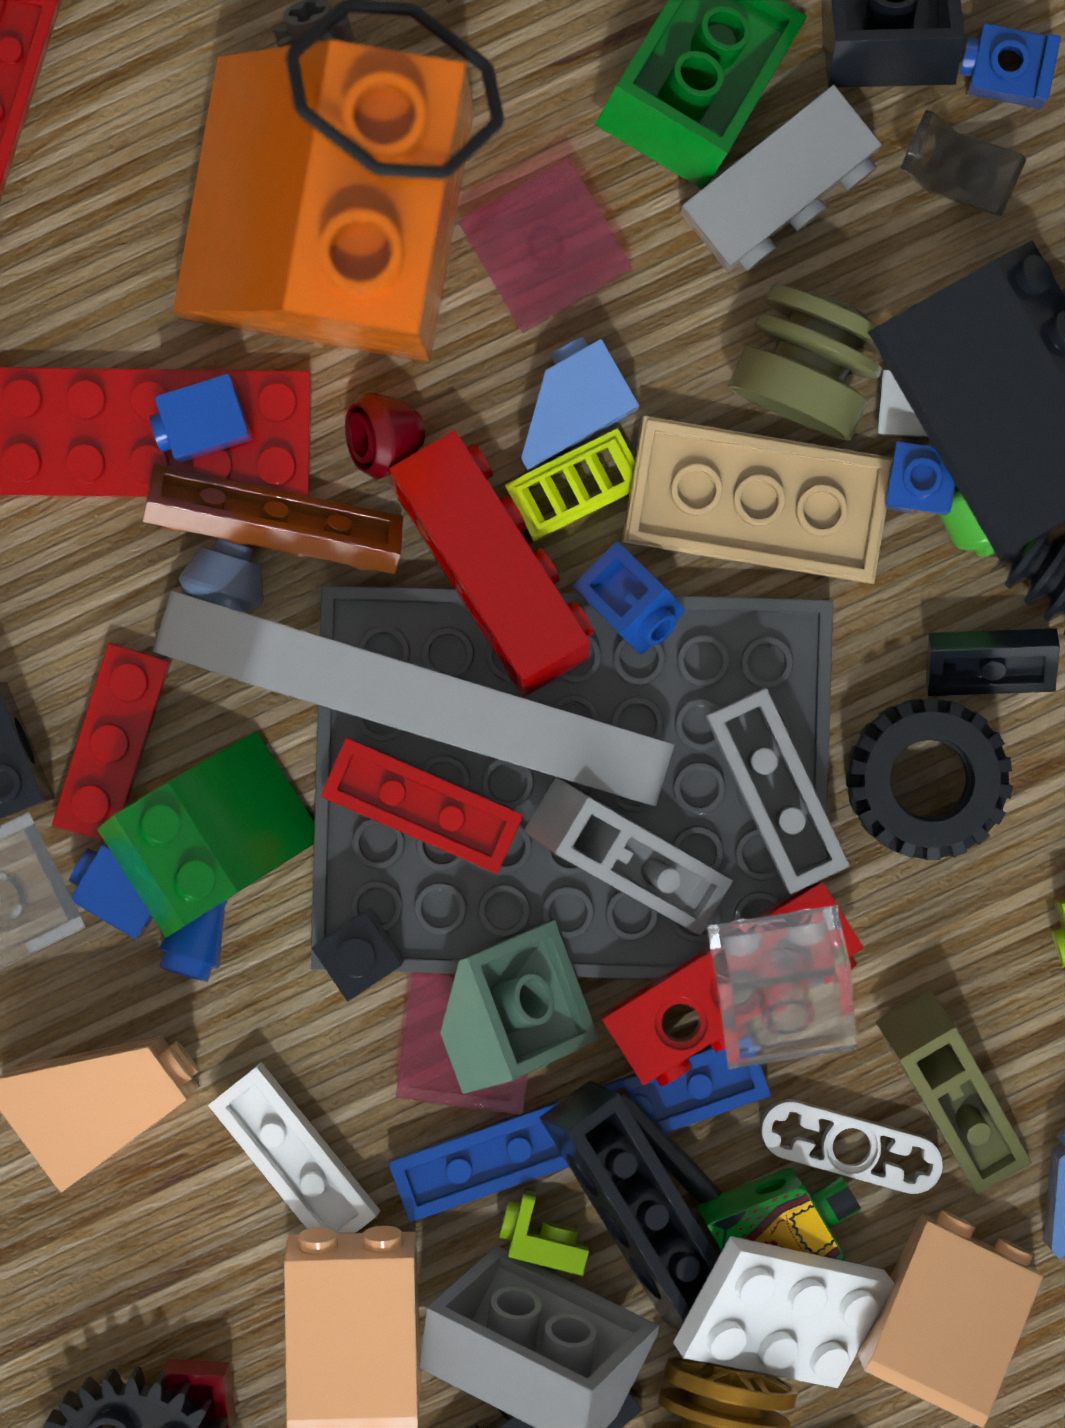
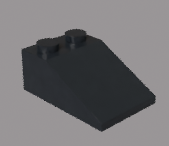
[822,0,965,88]

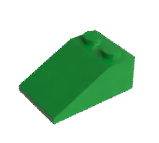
[594,0,807,189]
[97,731,315,938]

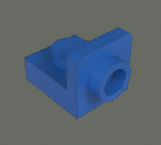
[886,441,955,515]
[572,541,685,654]

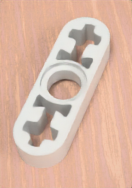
[760,1099,943,1194]

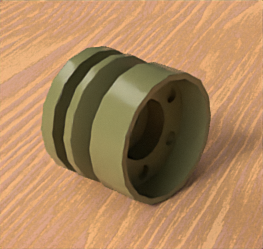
[727,284,882,440]

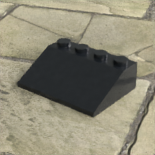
[868,240,1065,559]

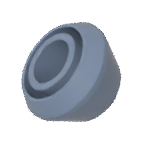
[179,538,264,614]

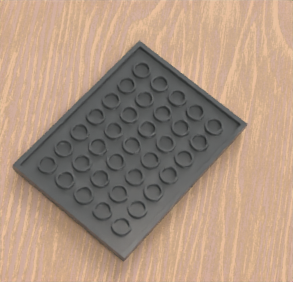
[311,586,833,984]

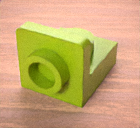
[499,1188,589,1276]

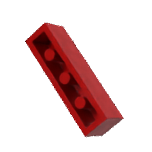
[389,430,594,698]

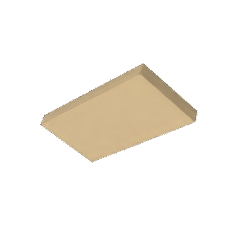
[622,416,894,584]

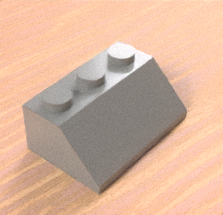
[419,1246,659,1428]

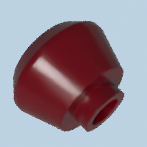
[345,392,425,479]

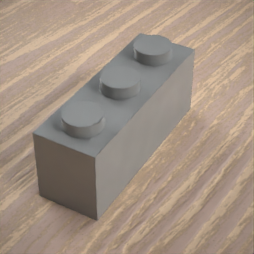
[681,85,882,272]
[705,688,850,894]

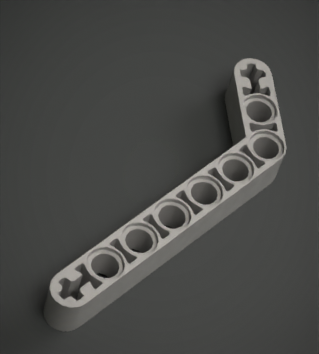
[153,590,675,806]

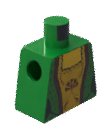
[695,1168,861,1261]

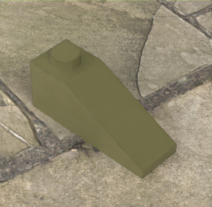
[876,990,1032,1195]

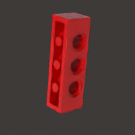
[601,880,864,1087]

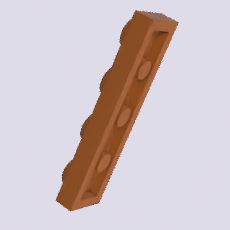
[142,464,403,574]

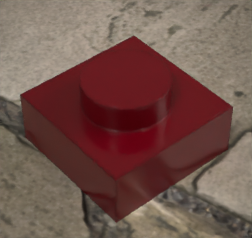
[163,1359,236,1428]

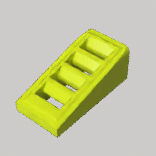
[505,428,635,543]

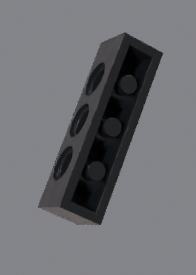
[539,1080,718,1330]

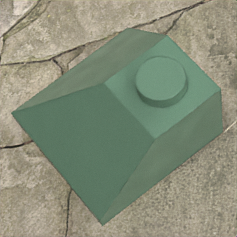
[440,920,600,1094]

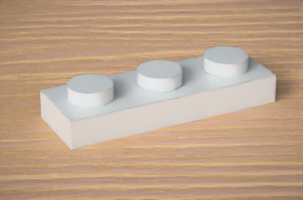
[208,1062,381,1233]

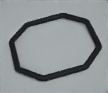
[285,0,504,179]

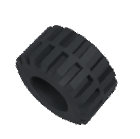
[846,699,1013,860]

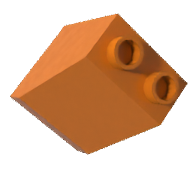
[173,39,474,363]

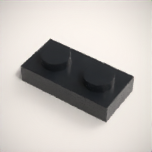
[926,628,1060,696]

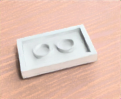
[673,1236,895,1388]

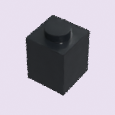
[311,908,405,1002]

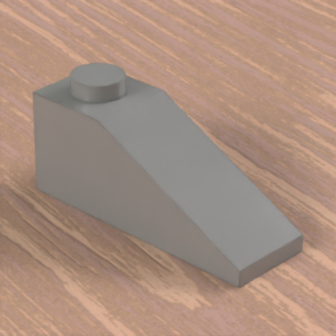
[523,777,733,936]

